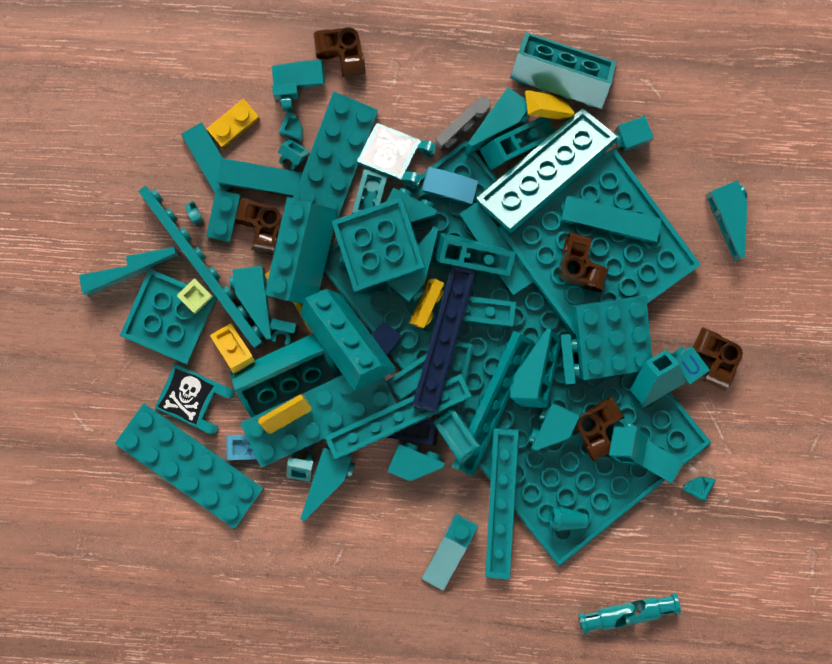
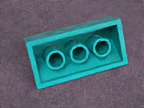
[510,32,616,109]
[264,197,338,304]
[300,289,396,391]
[229,334,339,417]

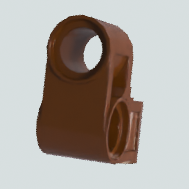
[313,27,366,77]
[235,198,283,255]
[558,232,609,292]
[693,327,743,391]
[575,396,624,462]

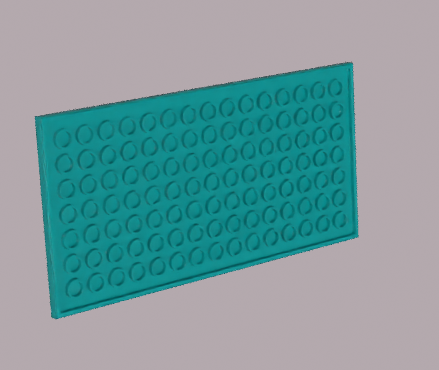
[324,140,712,567]

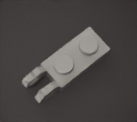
[435,97,491,151]

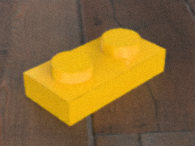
[206,98,260,149]
[409,279,444,328]
[210,323,255,374]

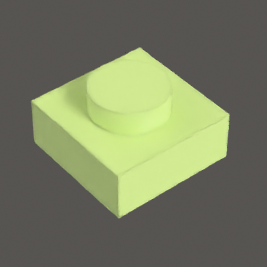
[177,278,213,314]

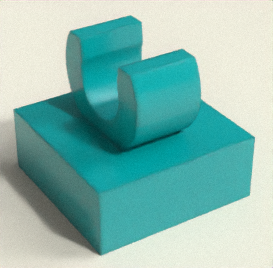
[272,83,299,111]
[278,139,310,171]
[270,318,298,345]
[287,451,313,482]

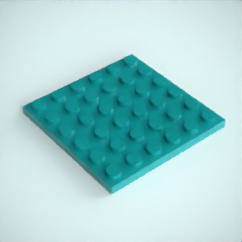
[497,147,701,339]

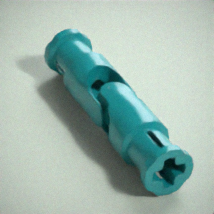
[578,592,681,635]

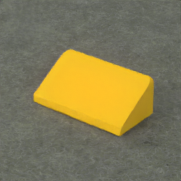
[525,90,575,121]
[258,394,312,434]

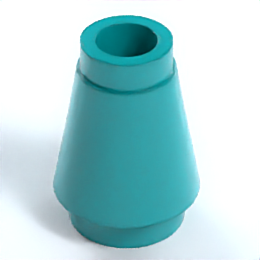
[549,506,588,531]

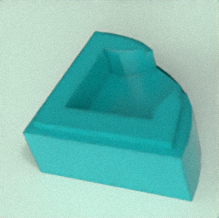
[278,110,303,143]
[185,201,204,226]
[681,477,716,502]

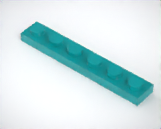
[451,331,535,476]
[325,374,472,460]
[485,428,519,579]

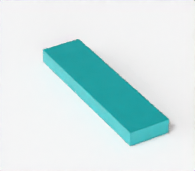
[560,196,662,244]
[459,202,533,296]

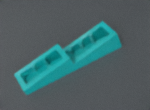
[217,158,302,197]
[340,169,388,269]
[79,247,180,297]

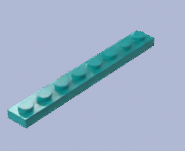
[138,185,265,349]

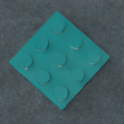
[331,196,426,292]
[119,269,217,365]
[573,295,653,380]

